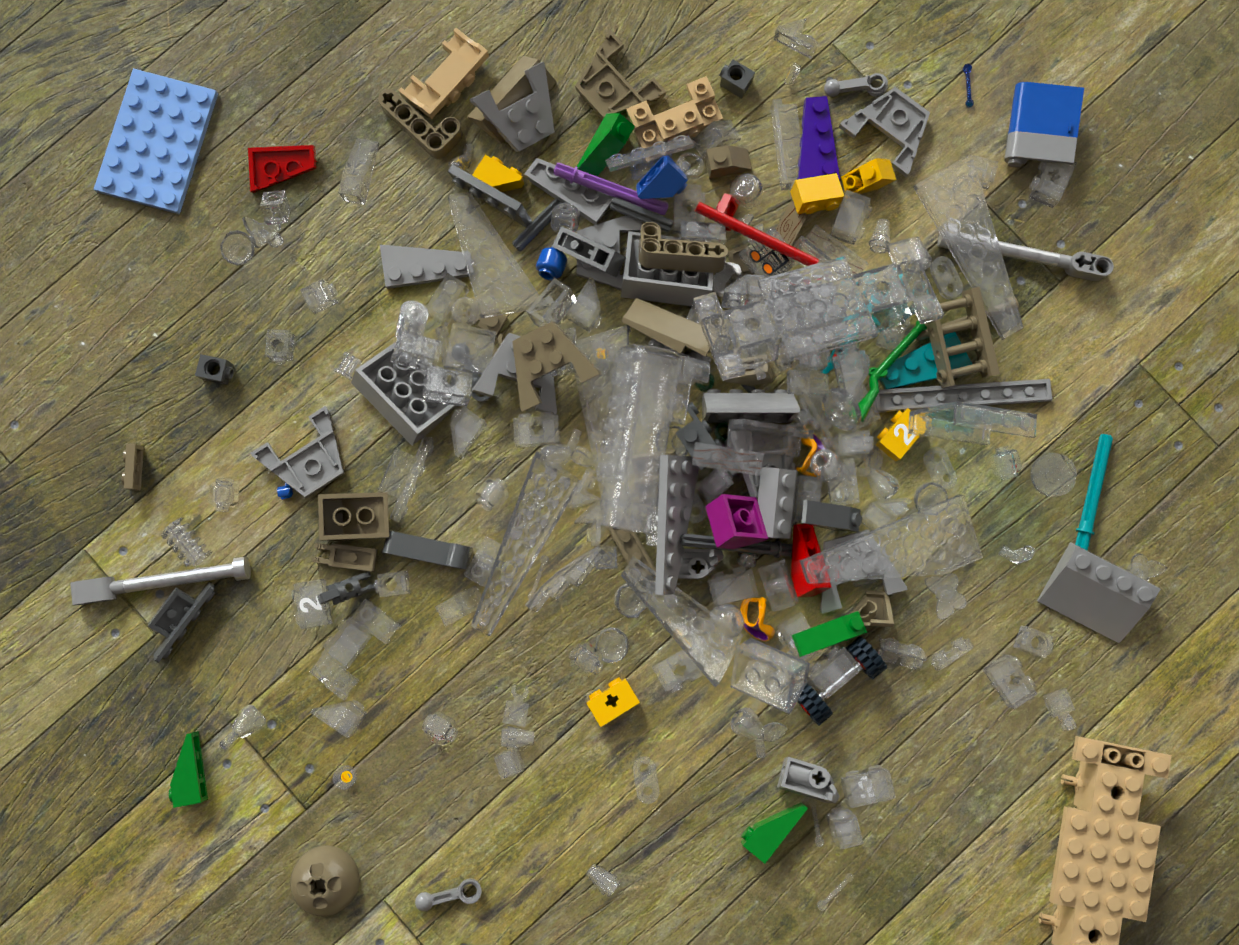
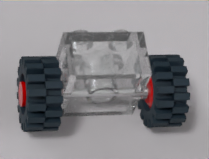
[792,636,887,726]

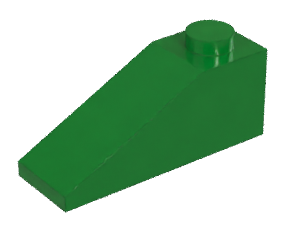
[577,113,635,176]
[791,611,867,657]
[168,731,208,808]
[741,802,808,864]

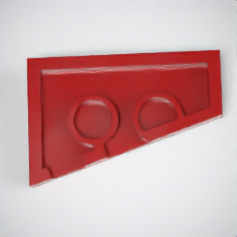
[248,145,317,193]

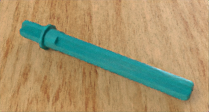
[1075,434,1113,551]

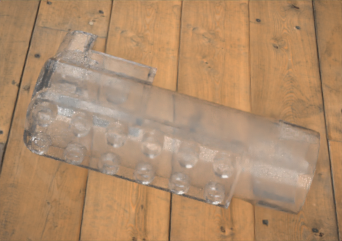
[597,344,710,534]

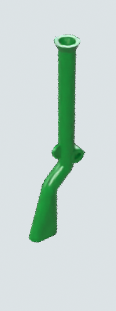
[850,321,927,422]

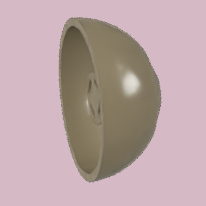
[290,845,360,917]

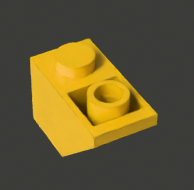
[472,154,524,192]
[841,158,896,197]

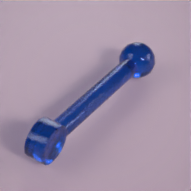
[962,64,974,108]

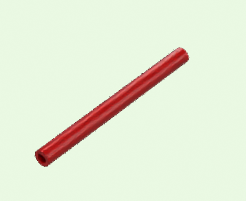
[695,201,819,269]

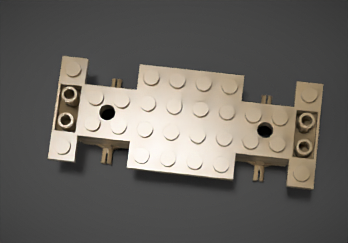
[1038,736,1172,945]

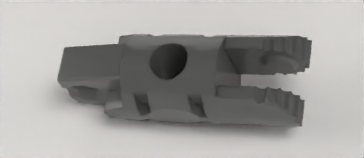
[317,571,376,605]

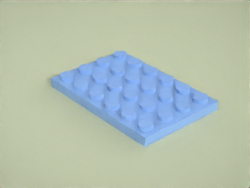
[94,68,218,214]

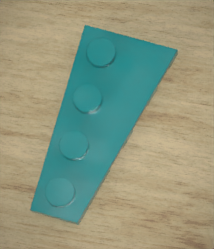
[879,332,972,389]

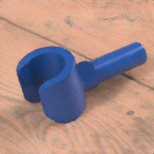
[277,482,293,499]

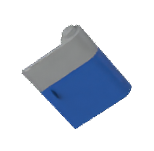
[1004,82,1084,167]

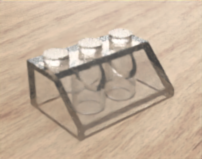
[730,638,810,714]

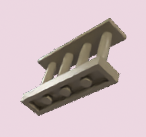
[921,286,1000,388]

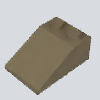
[318,492,389,541]

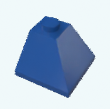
[636,153,688,199]

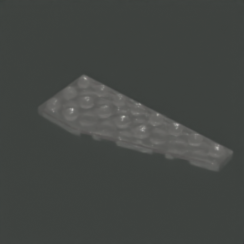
[800,494,983,584]

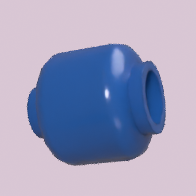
[536,247,568,281]

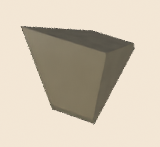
[850,590,894,627]

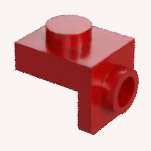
[716,193,739,231]

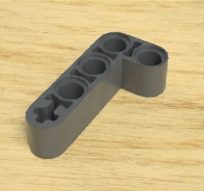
[383,531,473,570]

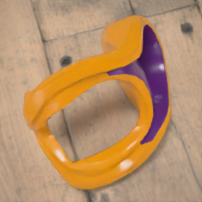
[796,432,828,478]
[739,597,775,642]

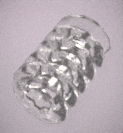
[395,300,428,347]
[161,517,212,567]

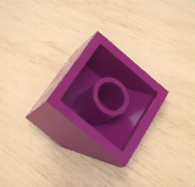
[705,494,768,549]

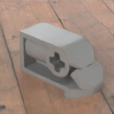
[678,548,724,579]
[777,757,840,804]

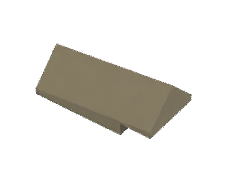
[467,56,557,144]
[621,298,719,356]

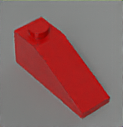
[791,524,832,598]

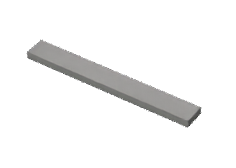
[873,379,1052,413]

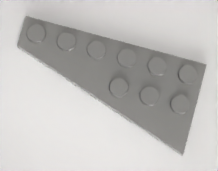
[655,455,699,595]

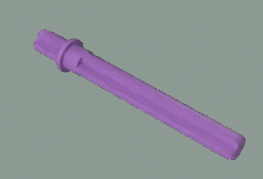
[553,163,669,215]

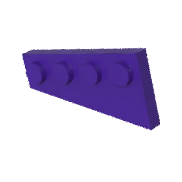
[797,96,840,180]

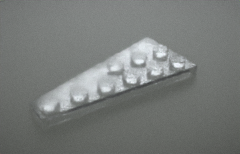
[448,192,545,318]
[621,556,744,687]

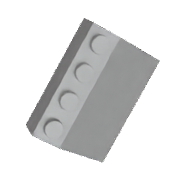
[621,231,715,308]
[351,336,465,446]
[702,389,800,423]
[1037,542,1161,643]

